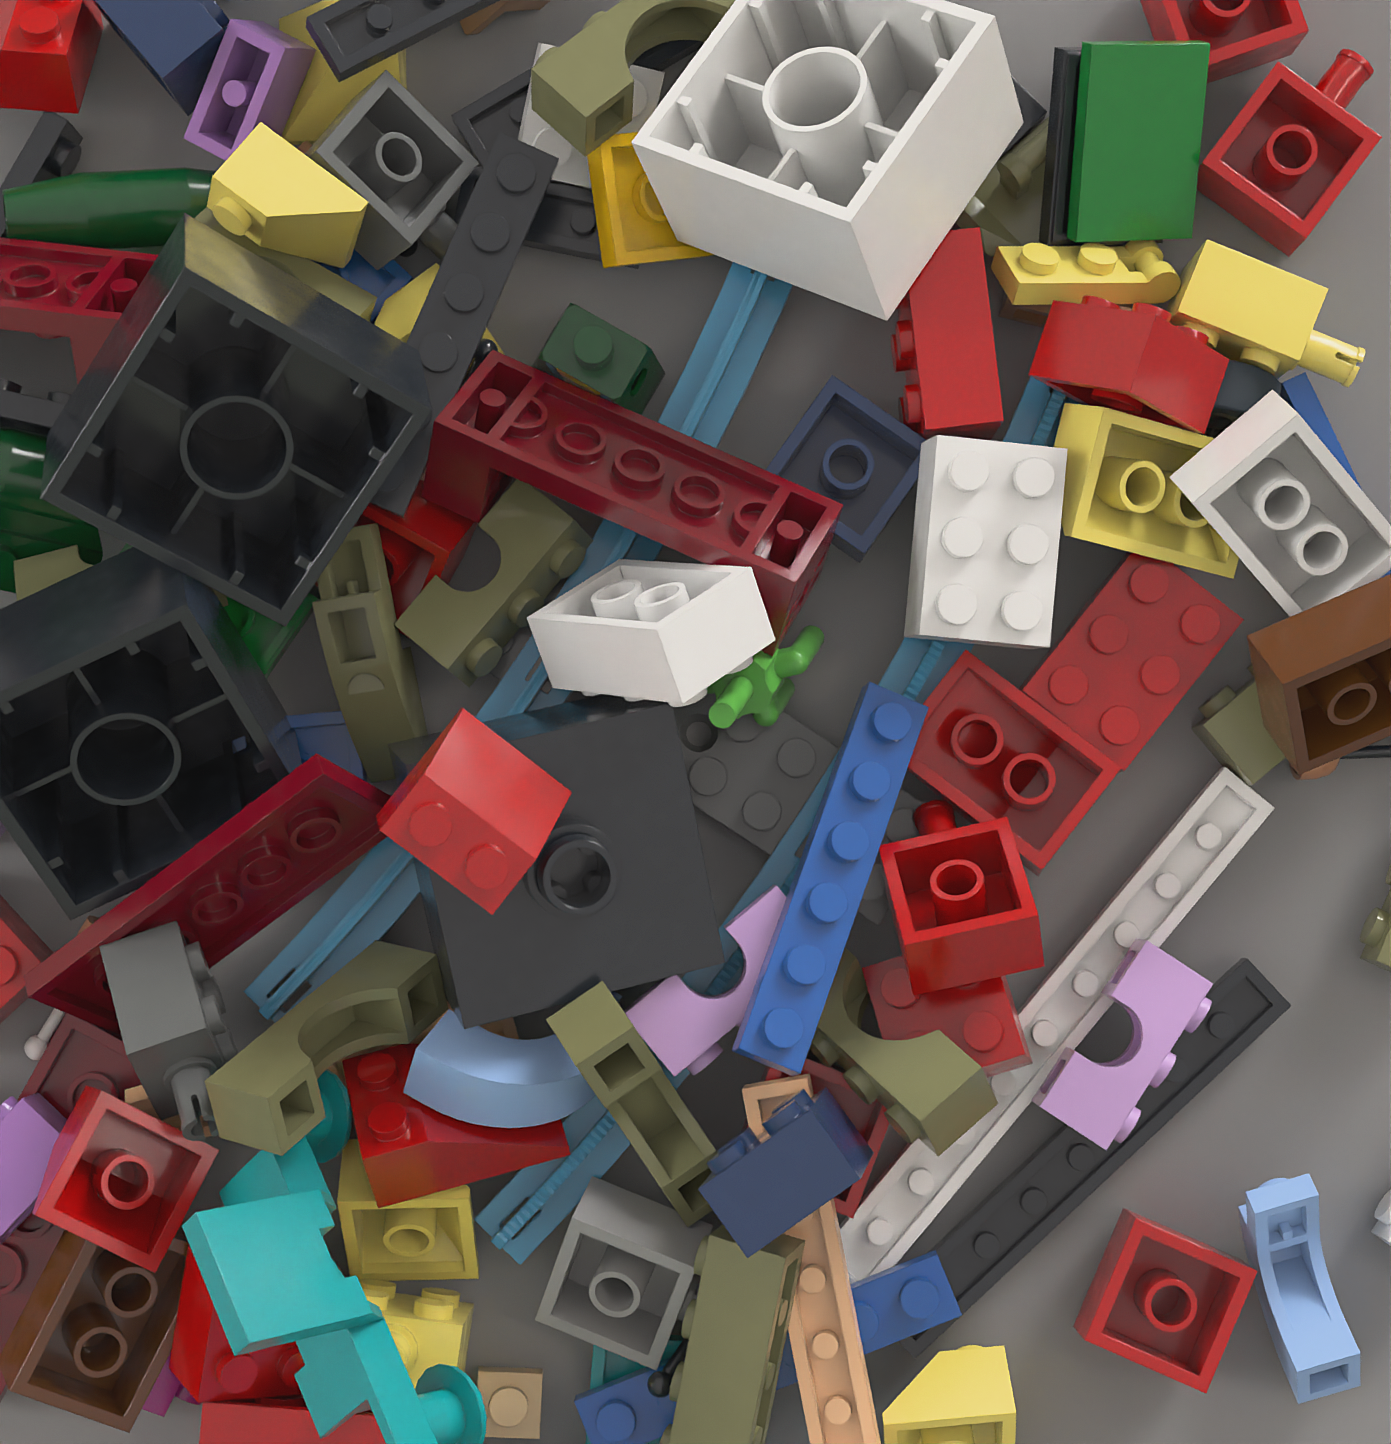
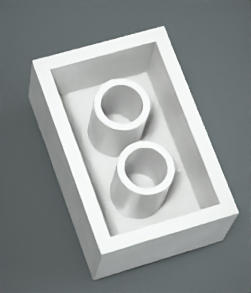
[1170,389,1391,617]
[904,435,1068,649]
[527,559,775,707]

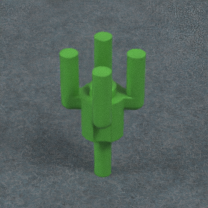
[707,625,824,728]

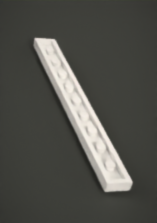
[839,767,1275,1284]

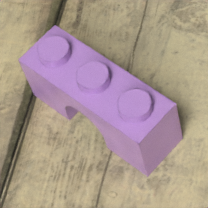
[624,884,786,1077]
[1031,939,1213,1150]

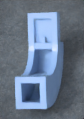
[403,991,622,1128]
[1238,1173,1361,1404]

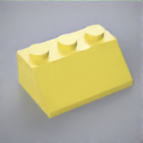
[1053,403,1239,579]

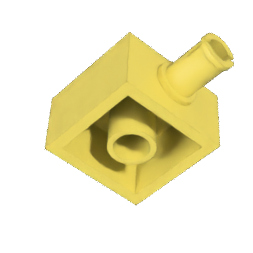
[1166,239,1365,387]
[359,1279,474,1389]

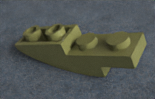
[312,523,428,783]

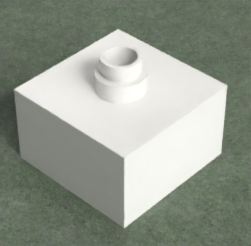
[631,0,1024,321]

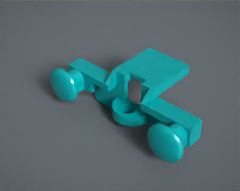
[182,1069,487,1444]

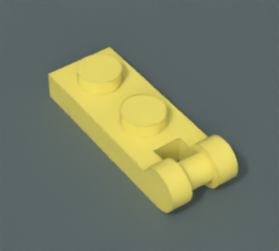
[991,240,1181,305]

